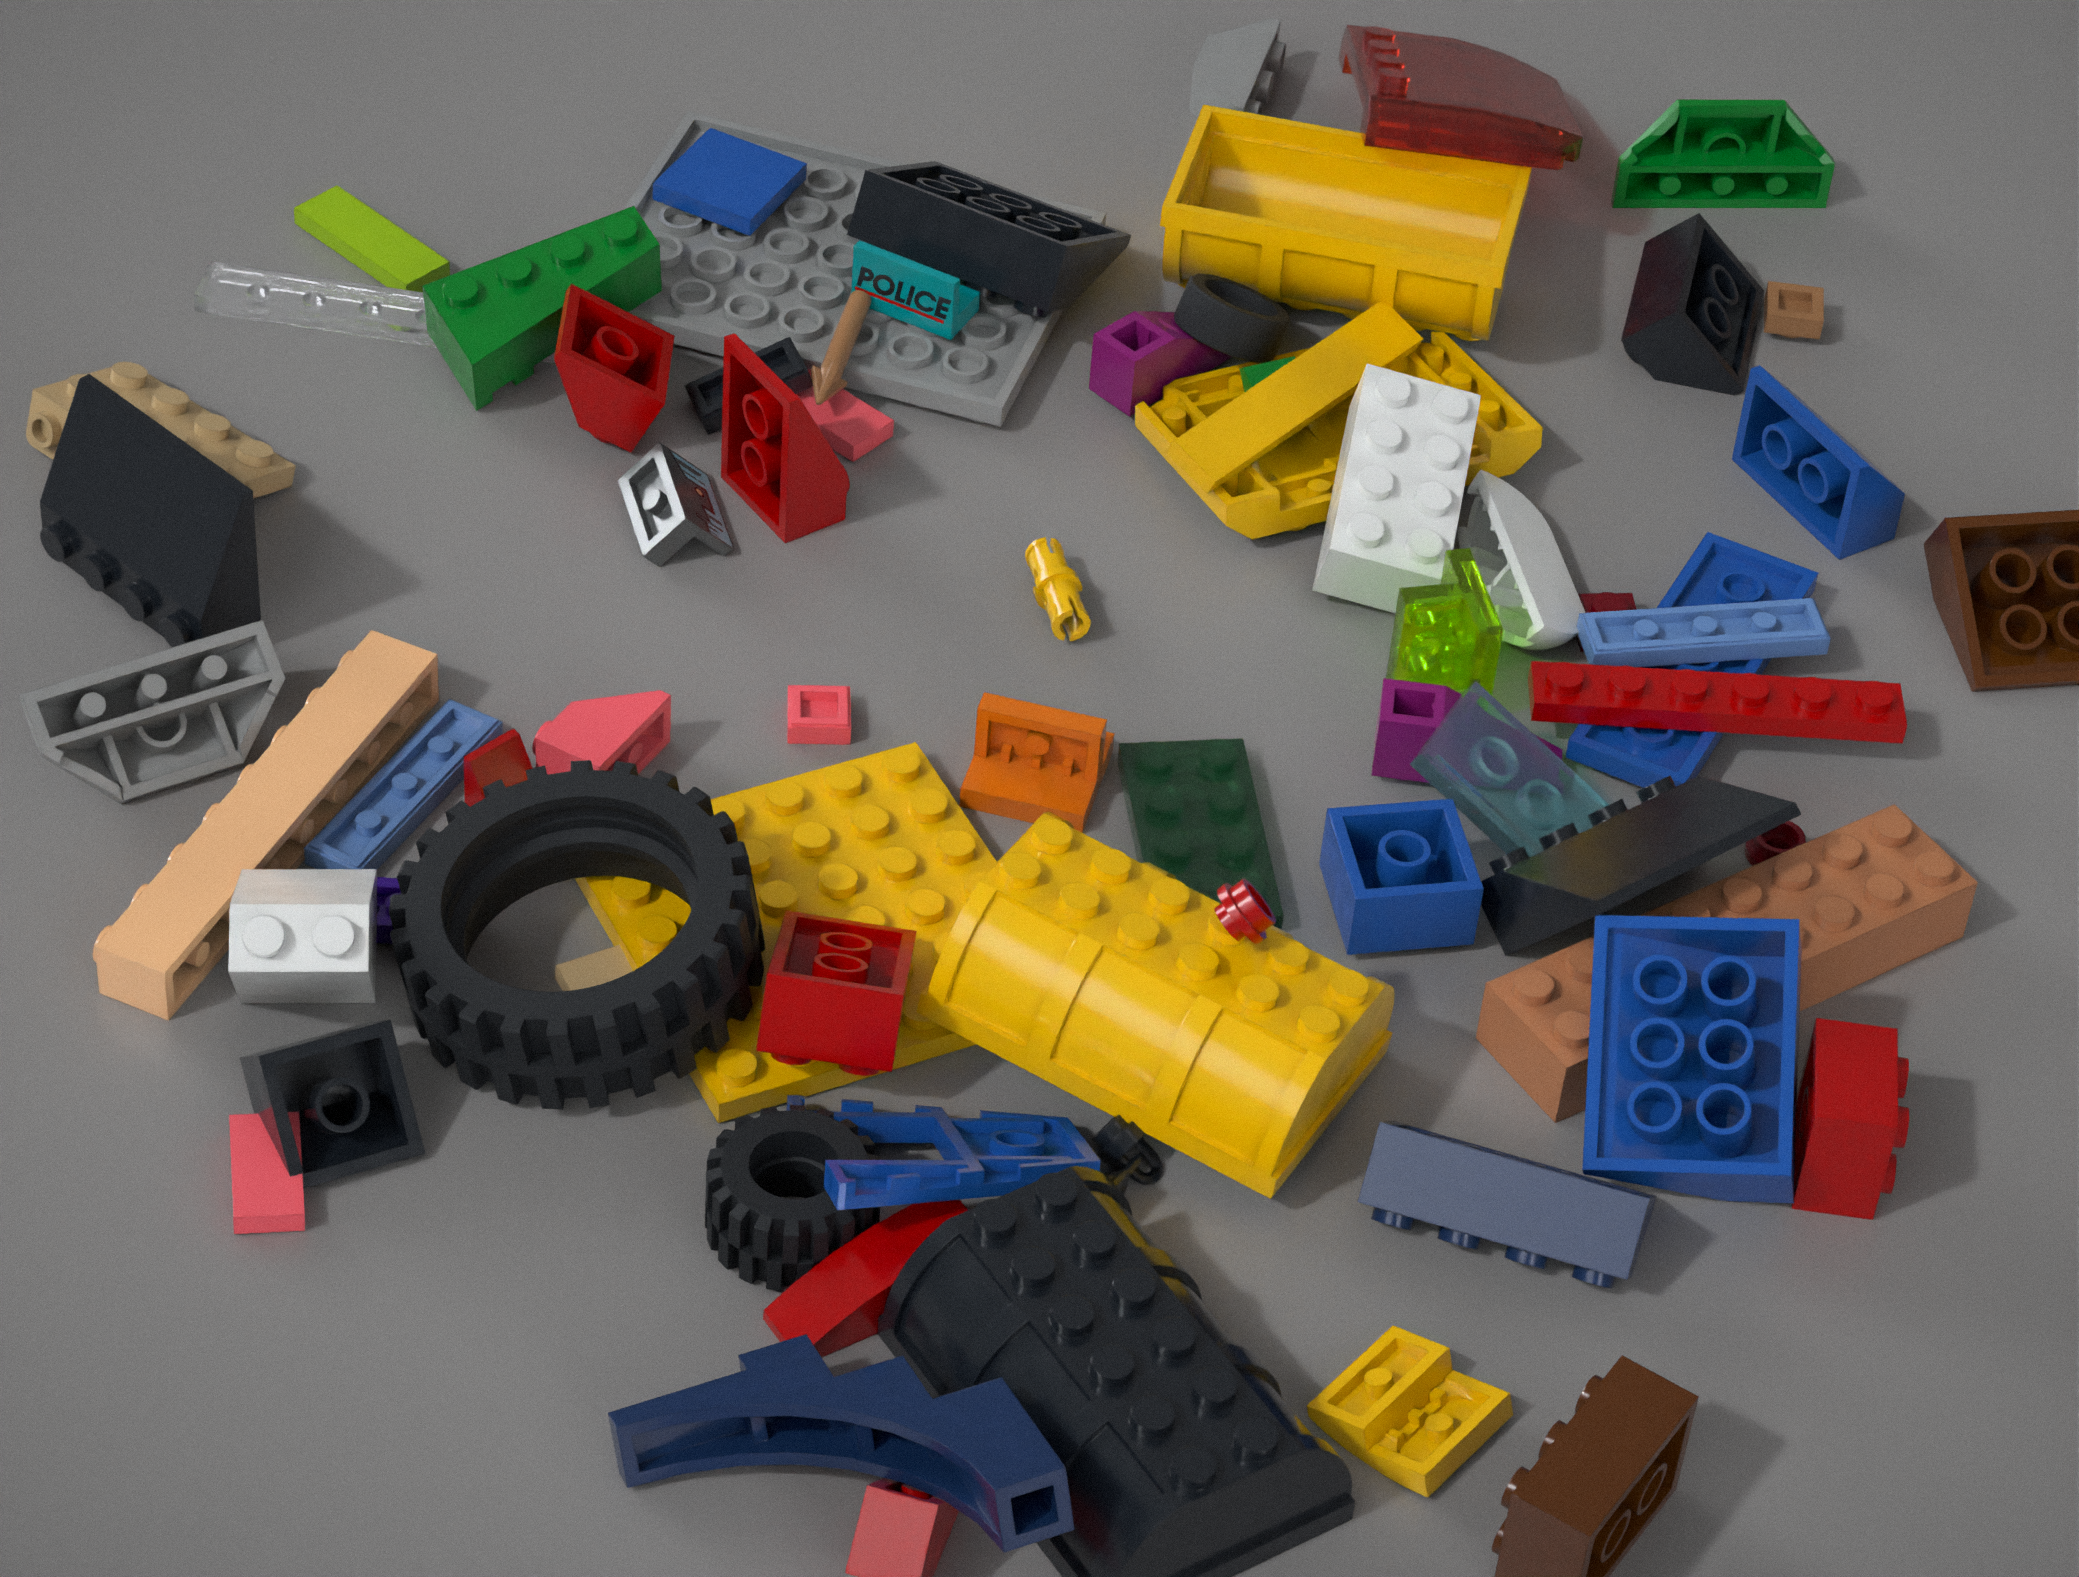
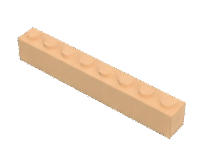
[93,630,439,1021]

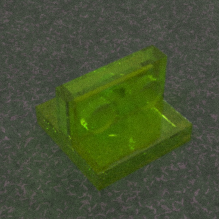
[1386,548,1503,710]

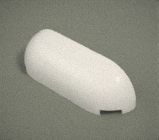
[1458,470,1585,650]

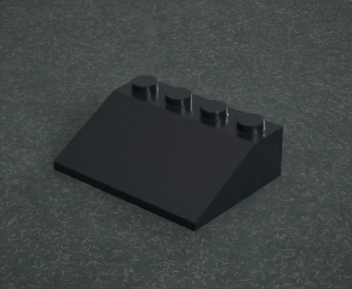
[847,161,1131,317]
[40,374,261,647]
[1481,775,1802,956]

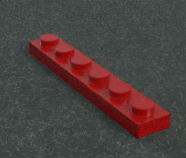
[1528,661,1907,744]

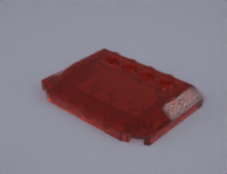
[1338,24,1583,170]

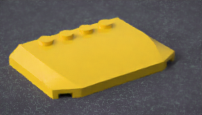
[1135,332,1543,540]

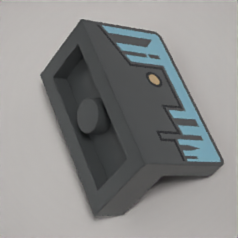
[618,442,734,567]

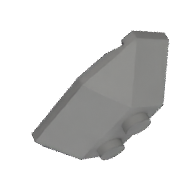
[18,620,285,804]

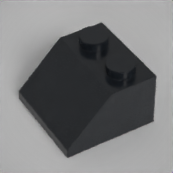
[239,1020,426,1189]

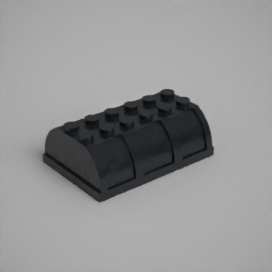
[878,1166,1355,1577]

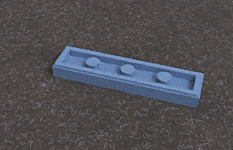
[1577,598,1831,667]
[304,699,503,869]

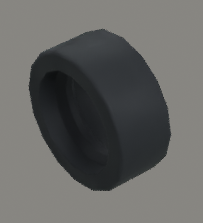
[1174,274,1290,363]

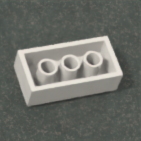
[1312,363,1481,622]

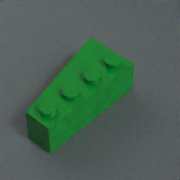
[422,206,662,411]

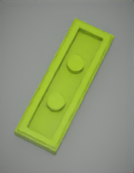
[294,185,450,301]

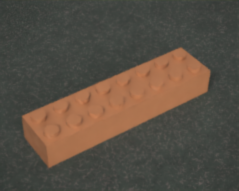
[1476,804,1978,1123]

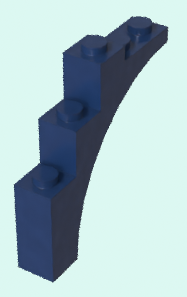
[608,1334,1074,1553]

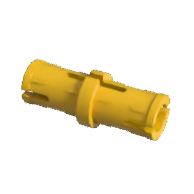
[1025,537,1091,641]

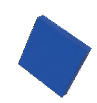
[653,128,807,236]

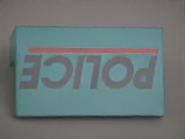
[851,240,980,340]

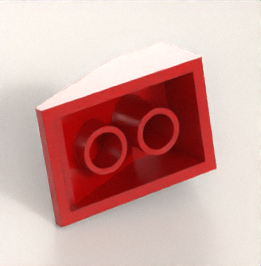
[721,333,850,543]
[756,910,917,1076]

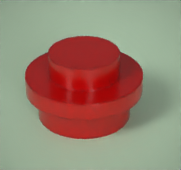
[1214,878,1276,944]

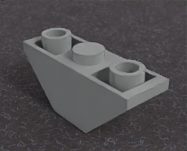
[1189,18,1287,119]

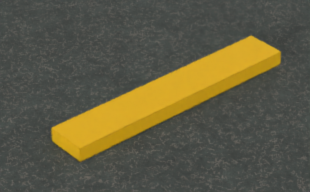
[1165,302,1423,494]

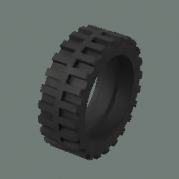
[389,760,765,1110]

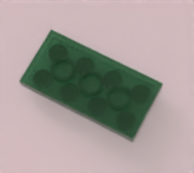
[1117,738,1284,930]

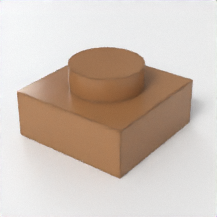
[1764,281,1824,339]

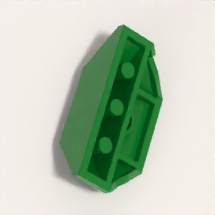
[1611,99,1835,208]

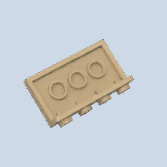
[26,362,296,499]

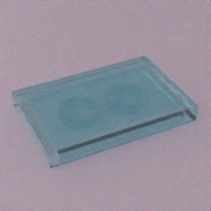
[1410,681,1609,857]

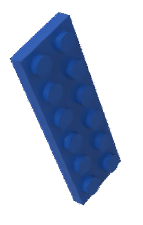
[1565,532,1818,788]

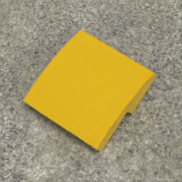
[1307,1325,1513,1498]

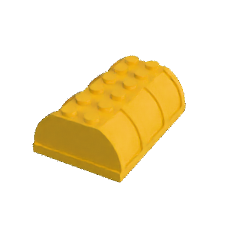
[1160,104,1533,341]
[916,812,1395,1199]

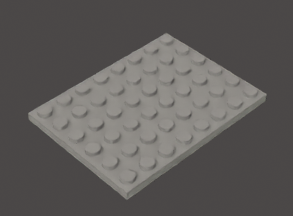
[623,111,1106,427]

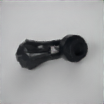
[1091,1114,1163,1195]

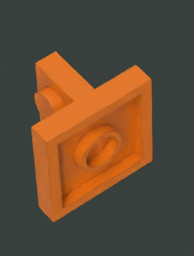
[959,692,1115,833]

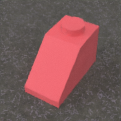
[532,690,671,775]

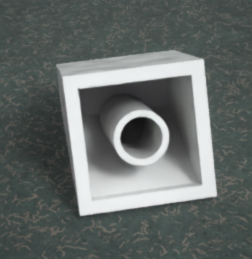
[228,869,377,1004]

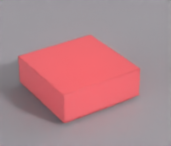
[787,685,851,745]

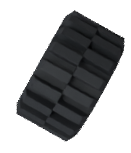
[705,1105,881,1291]

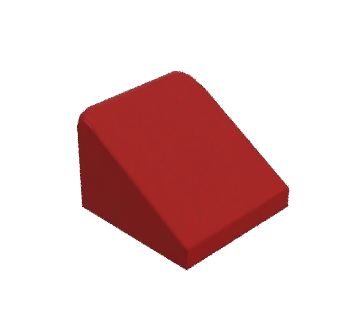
[464,729,533,807]

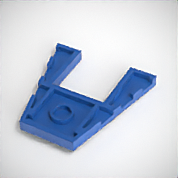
[786,1095,1101,1210]

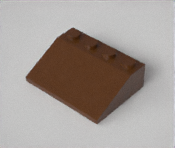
[1923,510,2079,692]

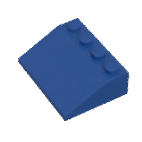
[1582,915,1802,1203]

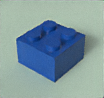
[1319,799,1484,955]

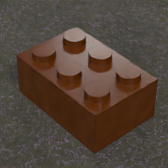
[1492,1355,1699,1577]

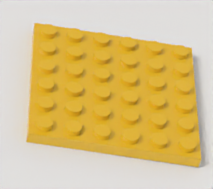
[575,742,997,1123]

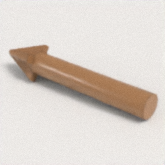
[810,290,871,405]

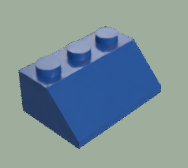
[1732,365,1905,560]

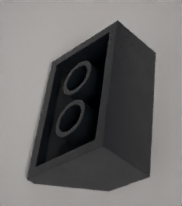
[1621,213,1764,395]

